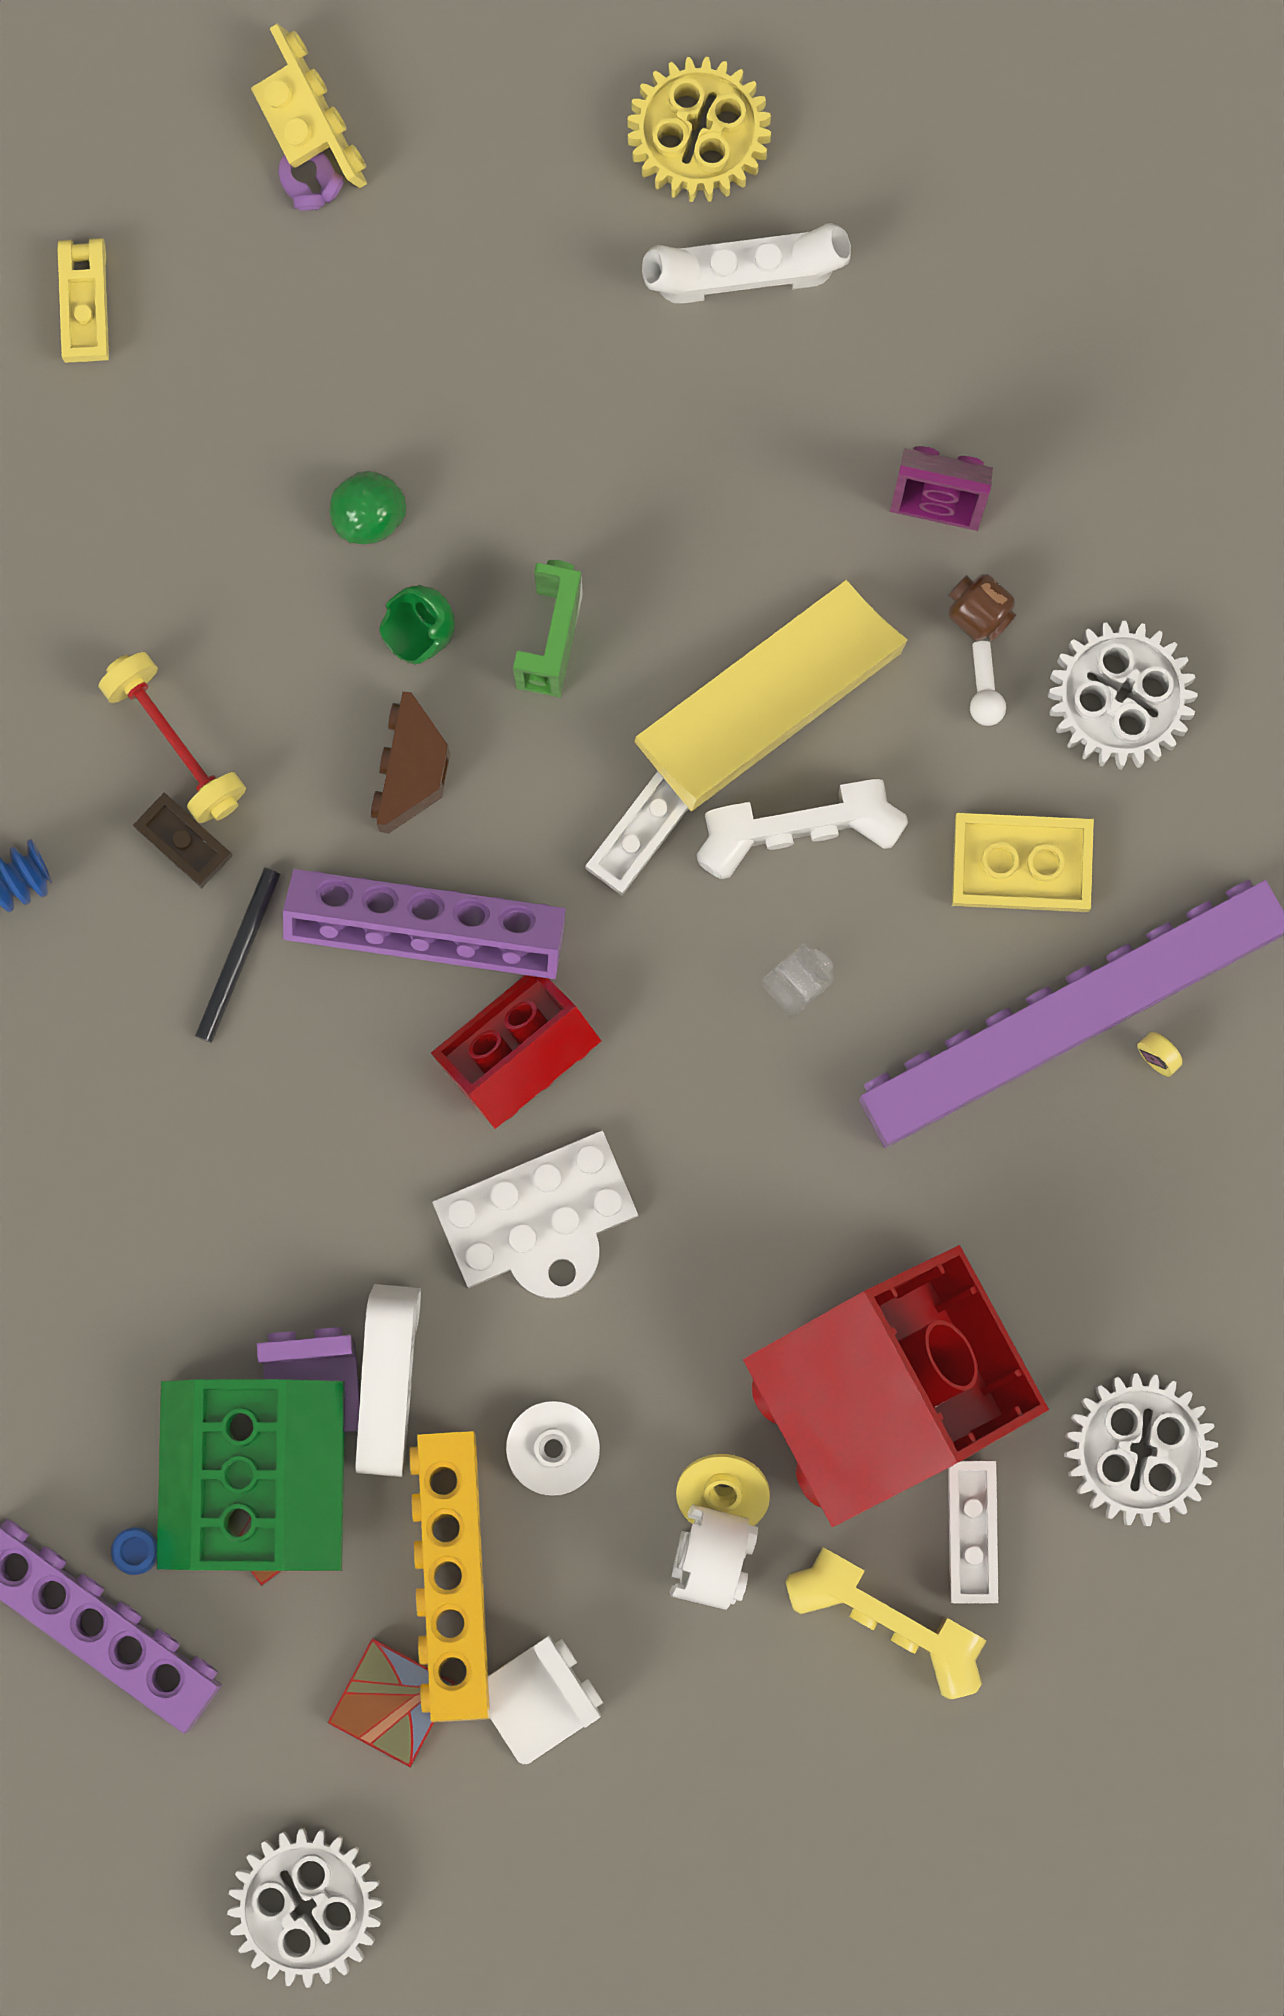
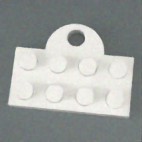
[432,1130,639,1299]

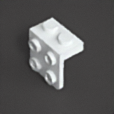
[488,1635,604,1764]

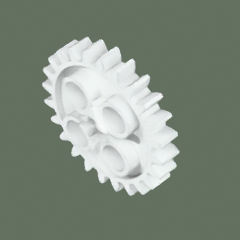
[1047,621,1197,770]
[1064,1373,1218,1526]
[227,1828,383,1988]

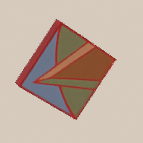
[327,1638,456,1767]

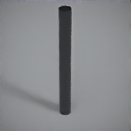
[195,868,281,1043]

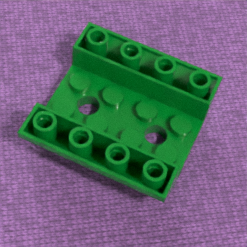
[157,1379,345,1571]

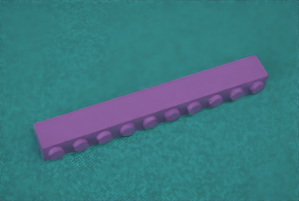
[859,879,1284,1148]

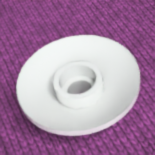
[506,1401,600,1496]

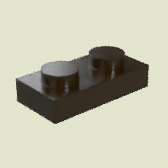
[133,792,233,889]

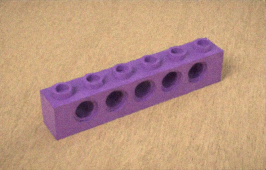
[283,869,566,979]
[0,1518,223,1734]

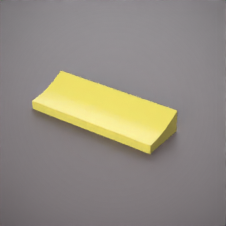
[634,580,908,812]

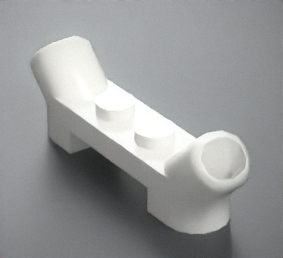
[642,223,851,303]
[696,779,908,879]

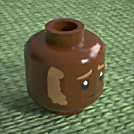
[948,574,1016,641]

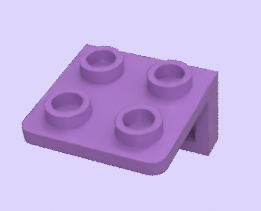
[257,1327,360,1432]

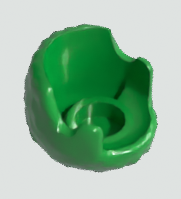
[329,471,406,544]
[379,585,455,665]

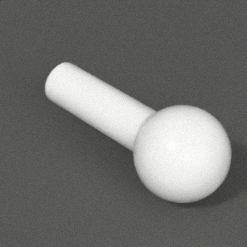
[970,641,1006,726]

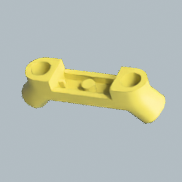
[785,1547,987,1700]

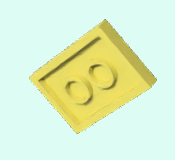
[952,813,1094,912]

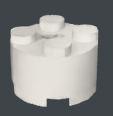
[670,1504,758,1610]

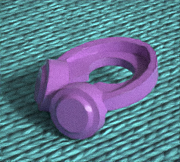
[279,152,344,211]

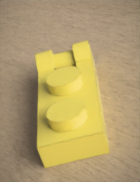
[58,238,109,363]

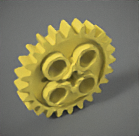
[627,57,771,202]

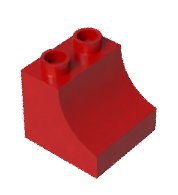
[743,1245,1049,1528]

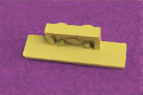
[251,23,367,188]

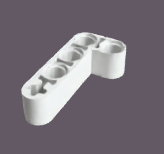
[356,1284,421,1477]

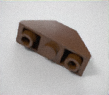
[371,691,450,834]

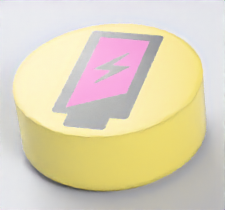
[1137,1032,1182,1077]

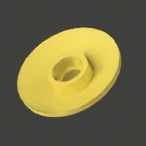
[676,1454,770,1526]

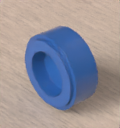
[111,1527,157,1575]

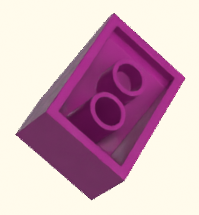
[890,446,993,531]

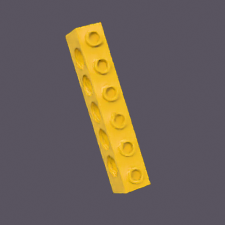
[409,1431,490,1722]

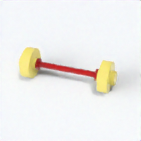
[98,652,246,823]

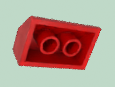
[431,975,602,1129]

